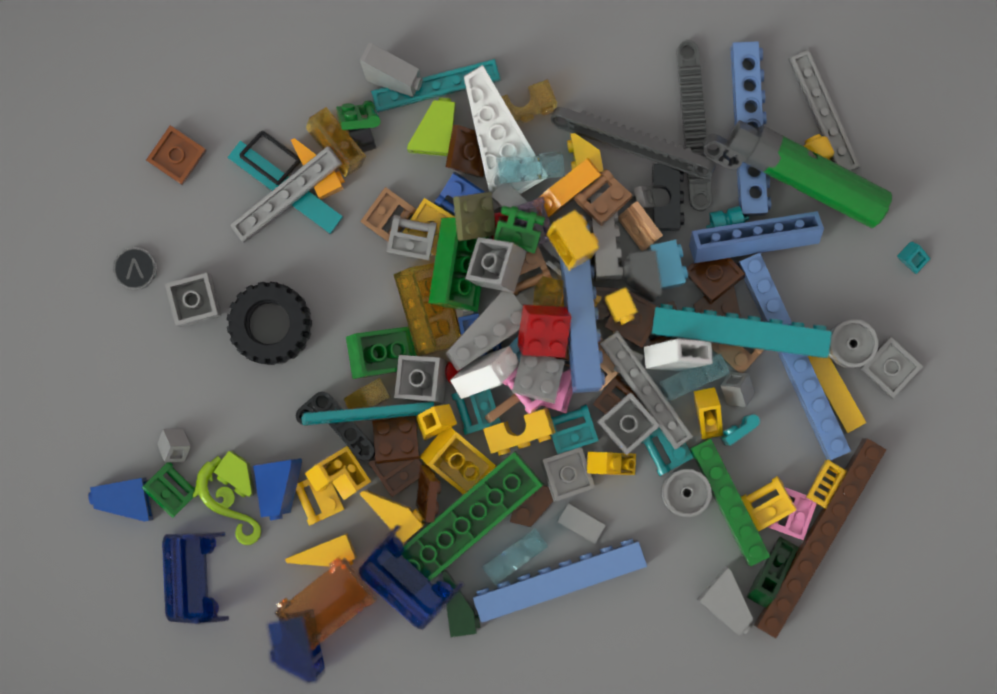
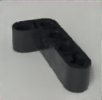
[296,392,375,460]

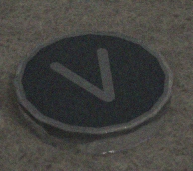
[113,247,157,290]

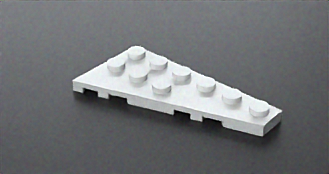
[464,65,548,210]

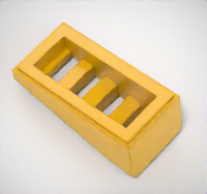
[806,460,847,508]

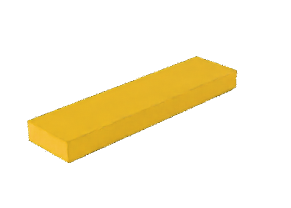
[808,356,866,433]

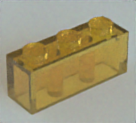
[306,107,366,177]

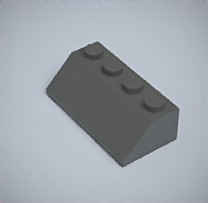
[622,250,663,302]

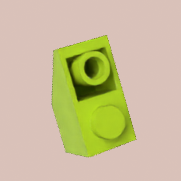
[214,451,255,498]

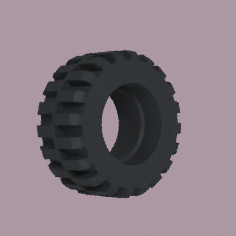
[227,281,312,365]

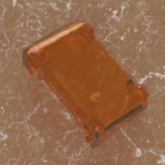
[274,557,378,655]

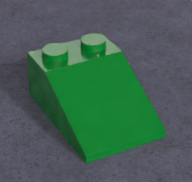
[346,326,419,379]

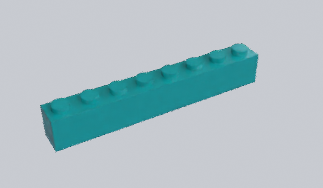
[651,304,832,358]

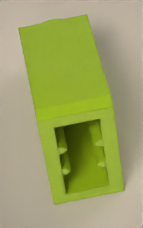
[407,98,456,156]

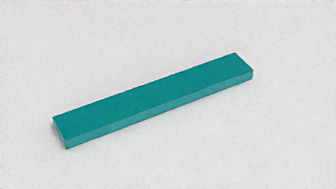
[371,59,501,113]
[227,141,343,234]
[301,402,434,426]

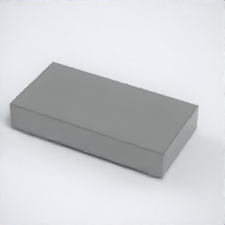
[557,503,606,544]

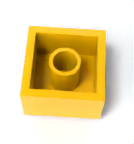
[546,210,599,271]

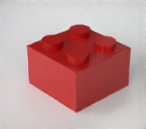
[517,304,571,357]

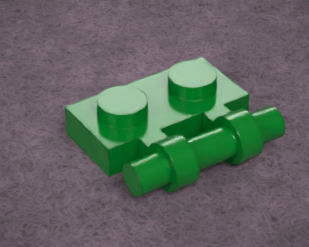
[494,205,545,254]

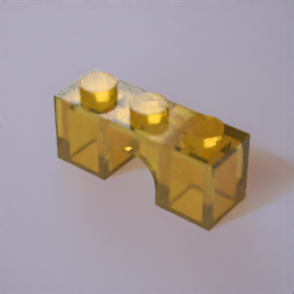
[501,79,557,123]

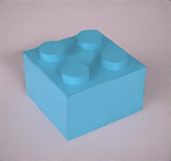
[647,240,688,290]

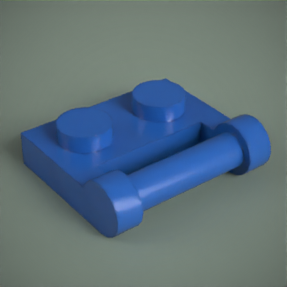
[434,172,485,216]

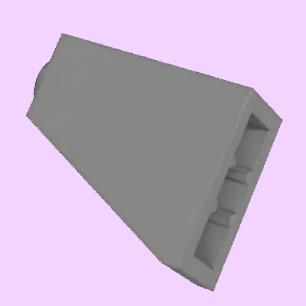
[360,43,423,97]
[697,567,753,636]

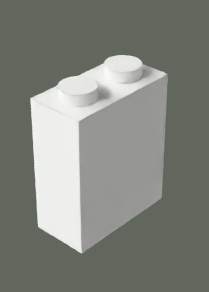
[644,339,712,371]
[451,346,519,399]

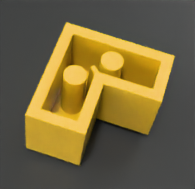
[305,446,371,500]

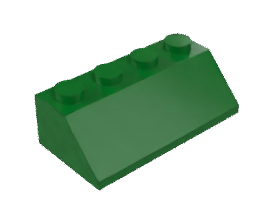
[428,217,489,312]

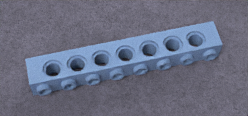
[730,41,771,216]

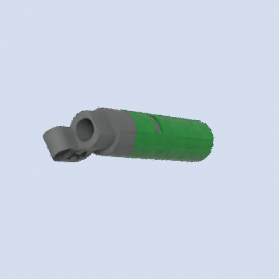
[703,120,892,228]

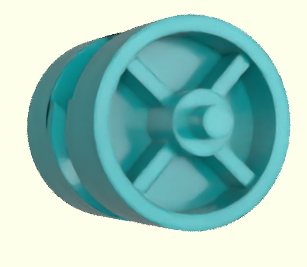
[706,206,749,229]

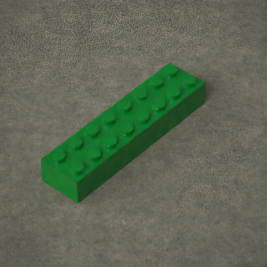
[381,451,544,599]

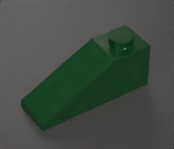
[746,536,799,608]
[442,570,481,637]

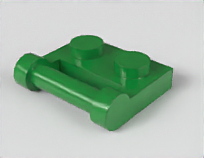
[336,100,381,130]
[142,462,195,518]

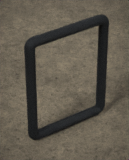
[239,131,301,185]

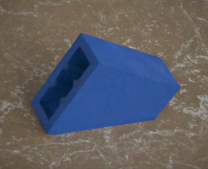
[253,458,302,520]
[88,477,153,522]

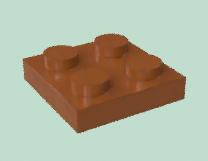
[146,125,207,185]

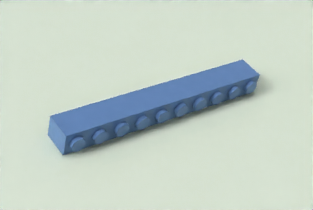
[737,253,851,460]

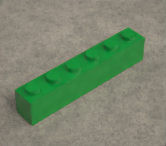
[689,439,770,566]

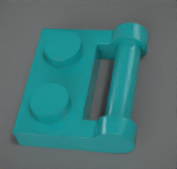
[451,388,501,435]
[551,404,599,454]
[720,415,760,446]
[641,427,694,476]

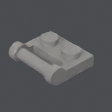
[386,215,437,261]

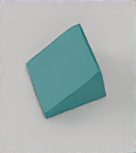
[897,242,931,274]

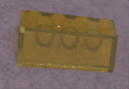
[393,263,461,356]

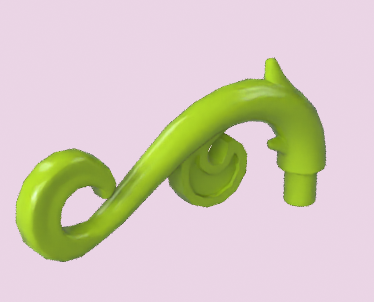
[193,456,261,545]

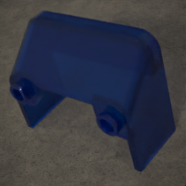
[358,524,464,629]
[162,532,229,624]
[267,608,325,684]

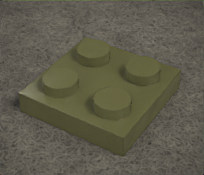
[453,192,496,240]

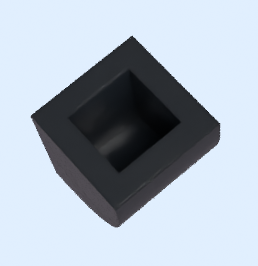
[348,128,376,154]

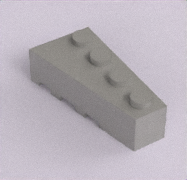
[586,192,623,282]
[445,291,523,371]

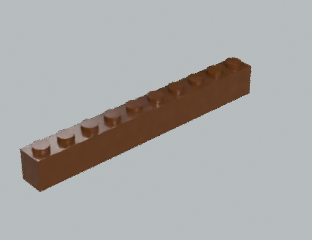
[754,438,887,639]

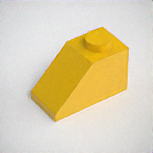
[693,387,723,440]

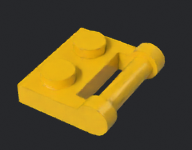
[741,476,797,532]
[295,479,345,526]

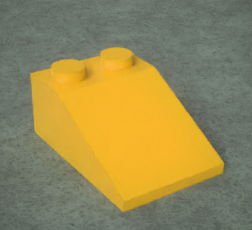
[420,427,497,495]
[359,490,425,543]

